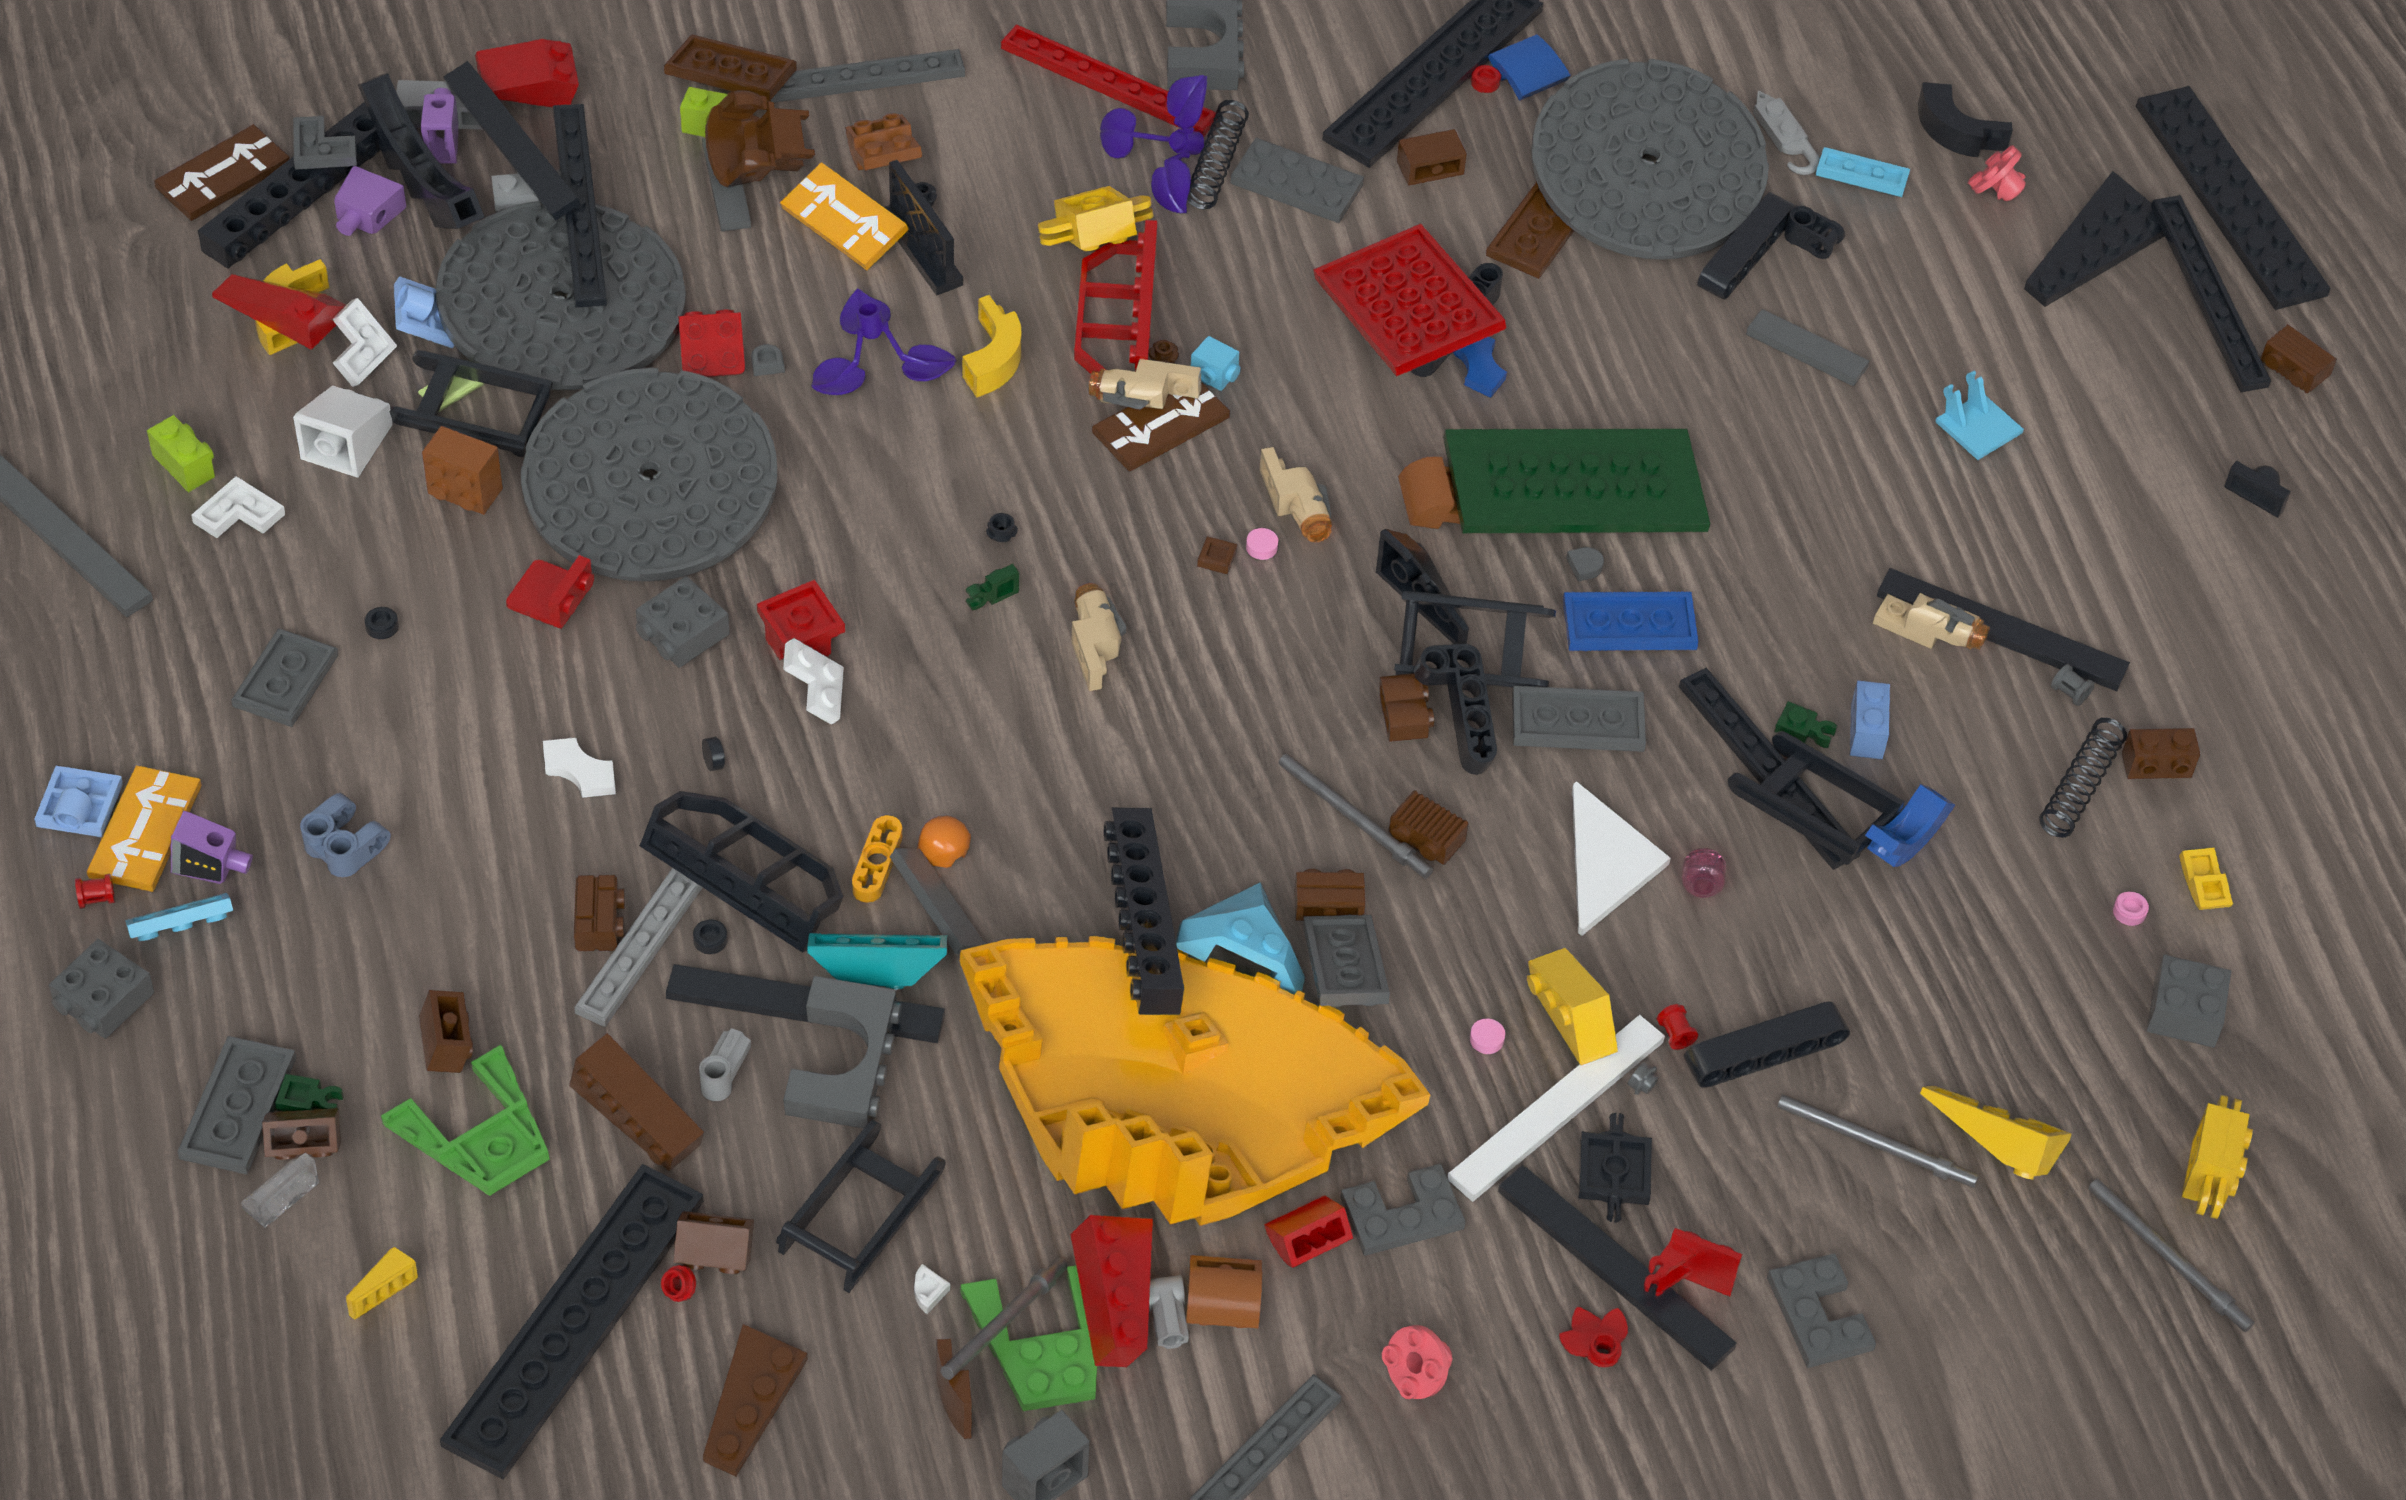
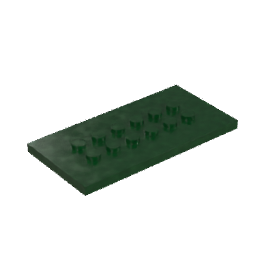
[1443,429,1711,534]

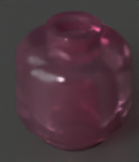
[1682,848,1726,898]

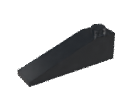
[1376,529,1469,644]

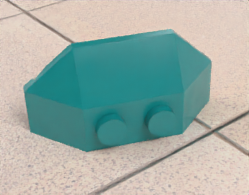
[808,933,947,990]

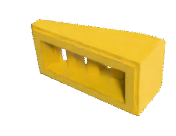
[346,1247,418,1320]

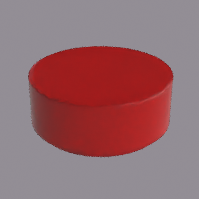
[1471,65,1501,93]

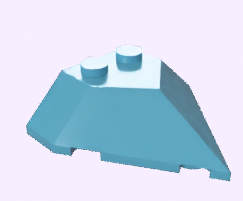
[1176,883,1305,994]

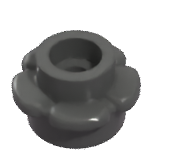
[1628,1062,1659,1095]

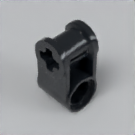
[1784,206,1845,259]

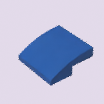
[1488,34,1571,101]

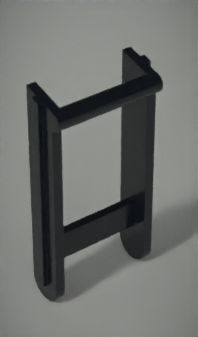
[389,350,553,457]
[1394,591,1556,688]
[1728,731,1905,865]
[776,1120,946,1293]

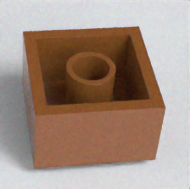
[422,426,503,515]

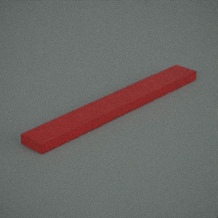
[1001,24,1217,137]

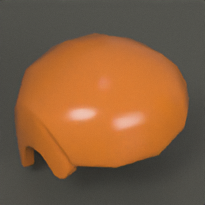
[917,815,971,868]

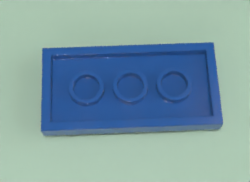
[1563,592,1698,651]

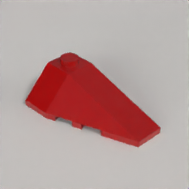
[212,274,346,350]

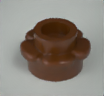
[1149,340,1179,364]

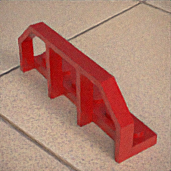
[1074,220,1157,383]

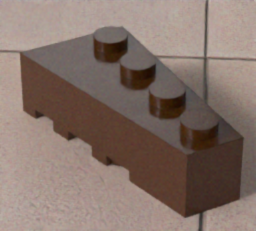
[569,1033,704,1171]

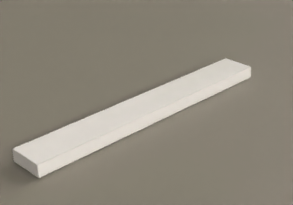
[1448,1015,1665,1202]

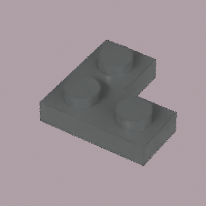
[293,116,357,170]

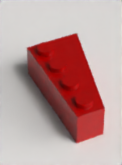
[1070,1215,1153,1367]

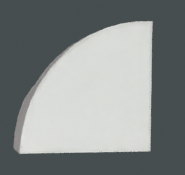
[914,1264,950,1314]

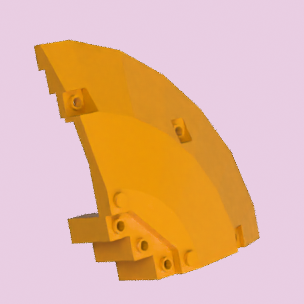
[959,936,1430,1226]

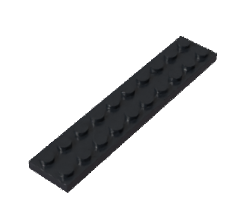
[1322,0,1544,168]
[2136,86,2331,310]
[440,1164,704,1480]

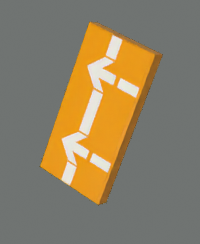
[780,162,909,270]
[87,765,202,892]

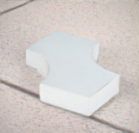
[543,738,616,798]

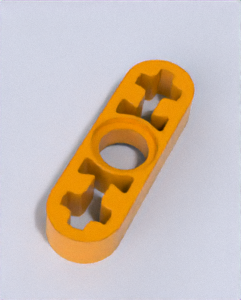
[852,815,902,903]

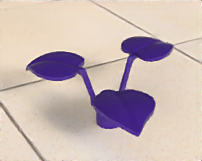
[1100,75,1207,213]
[811,288,957,395]

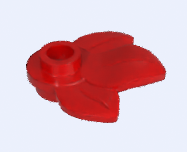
[1559,1307,1628,1368]

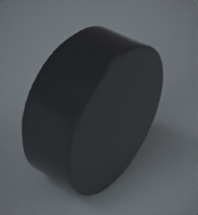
[364,607,399,639]
[702,736,725,771]
[693,919,728,954]

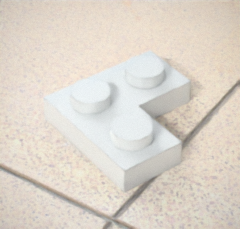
[332,298,397,387]
[191,476,285,538]
[783,638,844,724]

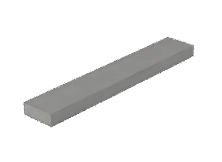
[575,868,703,1027]

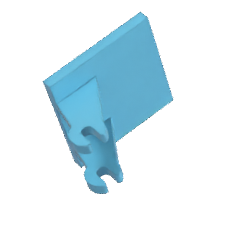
[1935,371,2024,460]

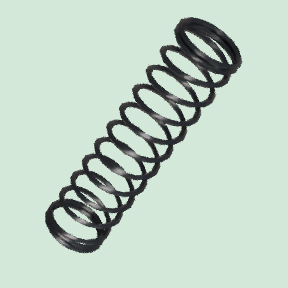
[1187,100,1249,209]
[2039,718,2127,838]

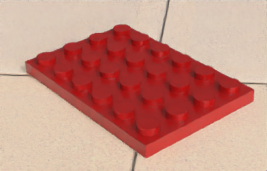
[1313,224,1506,377]

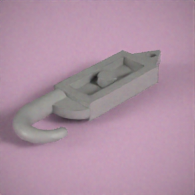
[1753,91,1820,175]

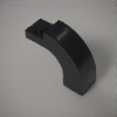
[1918,82,2013,158]

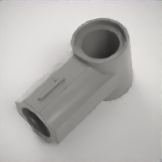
[699,1028,751,1101]
[1149,1275,1189,1349]

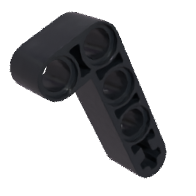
[1414,644,1497,775]

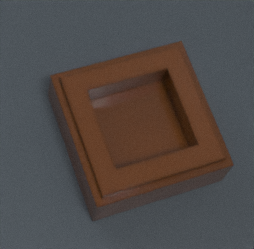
[1197,536,1237,575]

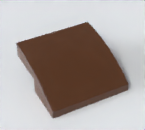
[936,1338,972,1439]

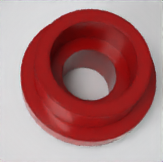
[661,1265,696,1302]

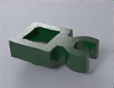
[966,563,1019,611]
[1774,701,1837,748]
[275,1074,344,1112]

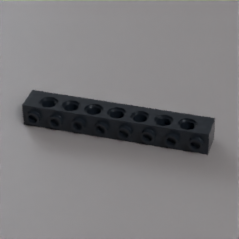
[198,102,381,269]
[1103,807,1184,1015]

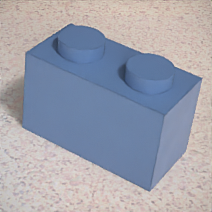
[1850,681,1890,759]

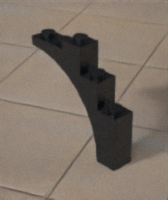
[358,73,485,229]

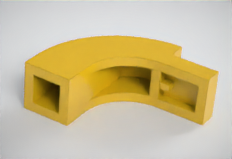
[255,259,330,355]
[962,295,1021,398]

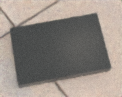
[231,628,338,727]

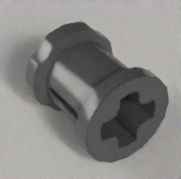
[2051,664,2095,706]

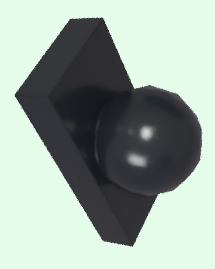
[2224,461,2291,518]

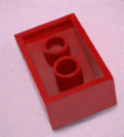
[475,39,579,108]

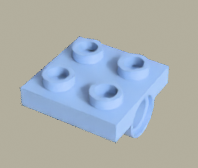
[394,276,454,348]
[34,766,123,837]

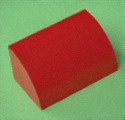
[1264,1195,1353,1268]

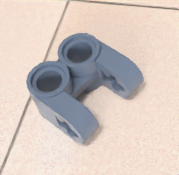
[300,793,391,877]

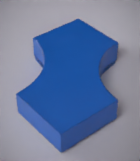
[1453,337,1507,398]

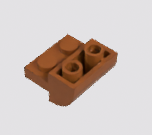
[845,113,922,171]
[1398,457,1460,529]
[1186,1255,1263,1329]

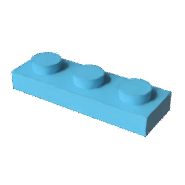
[1816,147,1910,197]
[125,893,233,941]

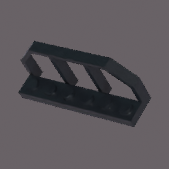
[639,791,844,953]

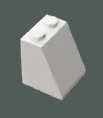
[293,385,393,478]

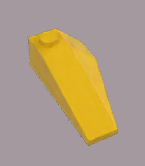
[1920,1086,2072,1180]

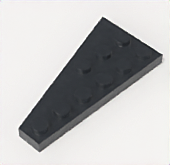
[2024,171,2165,307]

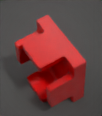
[757,579,845,660]

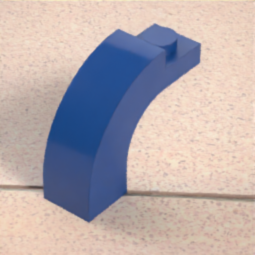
[1865,784,1955,867]

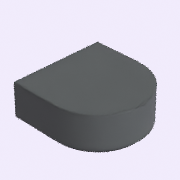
[751,344,785,376]
[1566,547,1604,582]

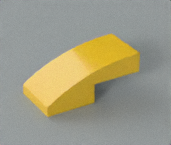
[2179,848,2233,910]

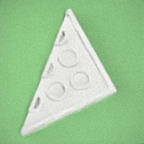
[1572,781,1671,936]

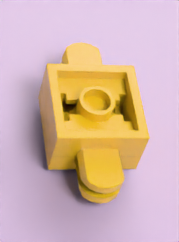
[1038,186,1154,251]
[2181,1095,2253,1219]

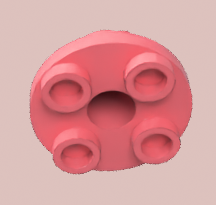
[1968,145,2026,201]
[1382,1325,1453,1399]

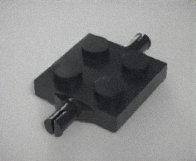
[1578,1113,1652,1223]

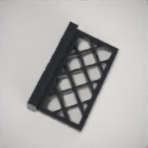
[884,160,963,296]

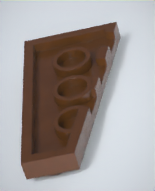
[703,1324,808,1477]

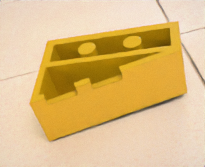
[1527,948,1618,1066]

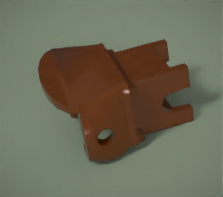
[705,90,815,187]

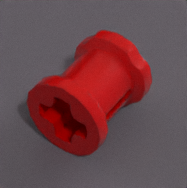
[75,874,115,909]
[1656,1004,1699,1050]

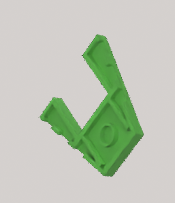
[381,1045,550,1196]
[960,1265,1097,1411]

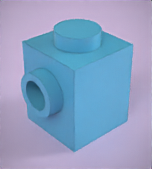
[1191,336,1241,391]

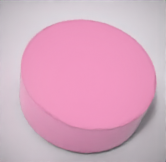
[1246,528,1278,560]
[2113,892,2149,926]
[1470,1019,1505,1054]

